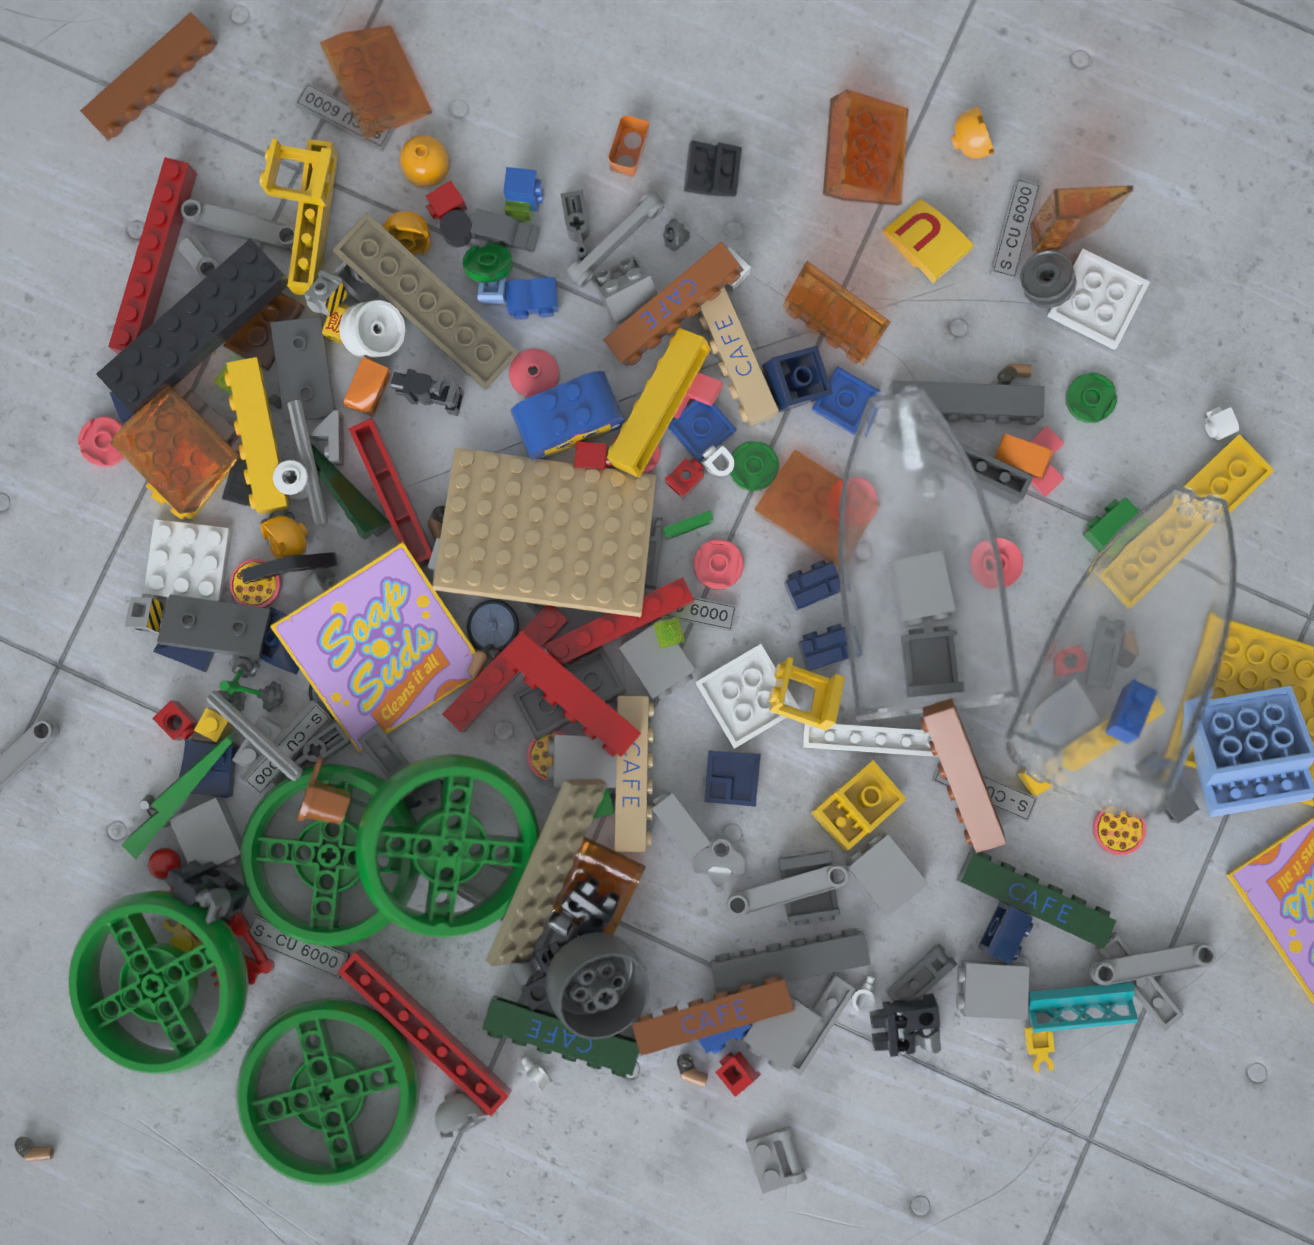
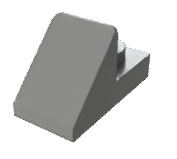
[309,410,344,465]

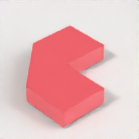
[674,373,723,419]
[1030,426,1065,497]

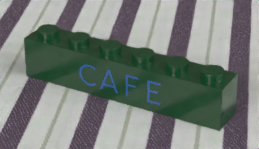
[957,852,1117,949]
[482,995,639,1077]

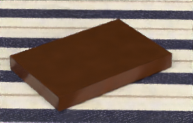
[223,293,305,371]

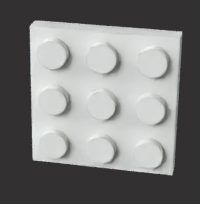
[1047,248,1150,350]
[143,519,232,602]
[695,644,800,749]

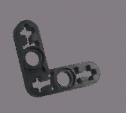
[241,552,338,583]

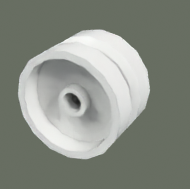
[339,300,406,358]

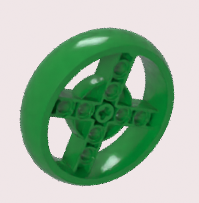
[355,754,540,938]
[240,764,422,947]
[68,890,249,1074]
[236,998,420,1186]

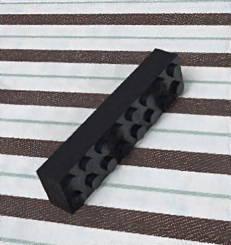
[96,238,288,417]

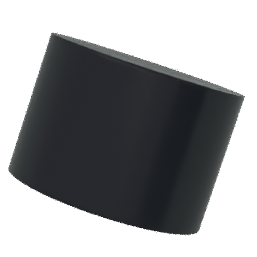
[440,210,472,247]

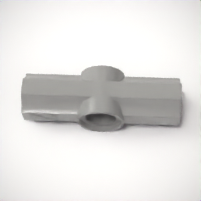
[177,235,219,280]

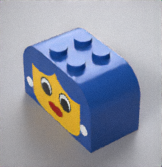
[511,371,625,460]

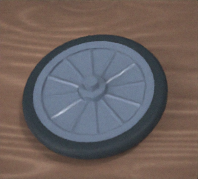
[467,600,519,653]

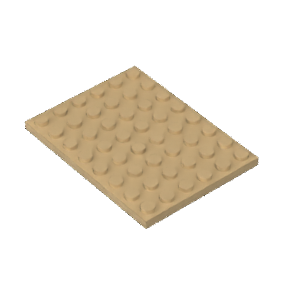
[433,447,656,617]

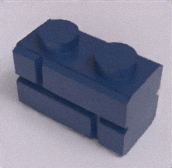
[784,560,844,611]
[798,623,858,671]

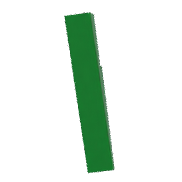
[121,730,237,859]

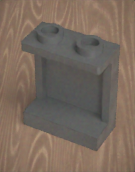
[901,626,965,697]
[778,851,840,925]

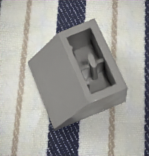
[591,256,658,323]

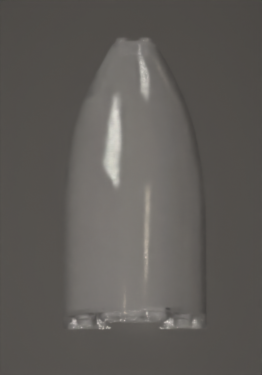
[838,386,1021,721]
[1005,485,1237,818]

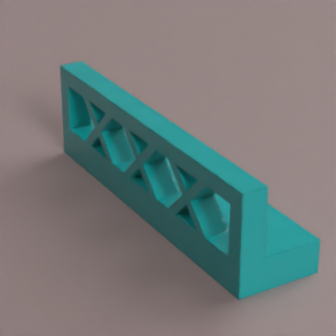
[1028,982,1138,1033]

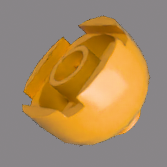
[951,105,995,159]
[399,135,450,187]
[382,211,431,256]
[260,516,309,559]

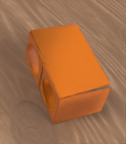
[609,115,649,177]
[343,356,392,417]
[995,433,1055,479]

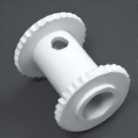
[273,460,309,501]

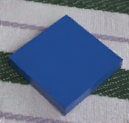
[811,366,880,435]
[668,400,737,463]

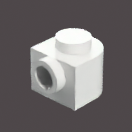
[1205,406,1239,440]
[700,445,734,476]

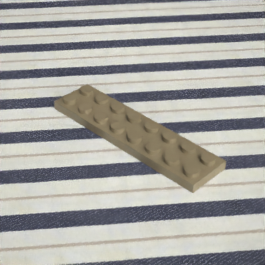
[332,212,519,390]
[486,779,608,966]

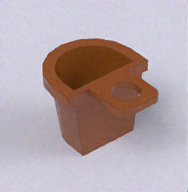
[296,756,351,824]

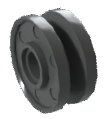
[1020,250,1077,308]

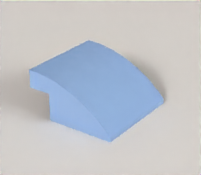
[1188,686,1314,817]

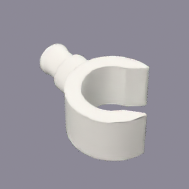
[851,975,875,1012]
[521,1056,552,1091]

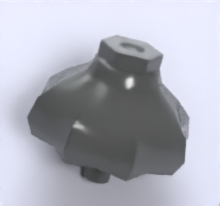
[663,218,690,251]

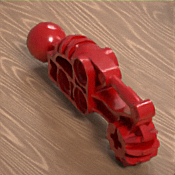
[148,848,275,987]

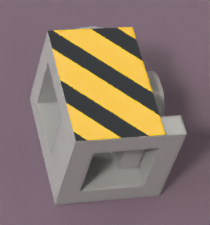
[304,270,348,316]
[125,594,164,634]

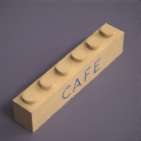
[698,287,779,428]
[615,696,654,852]

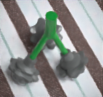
[218,655,284,712]

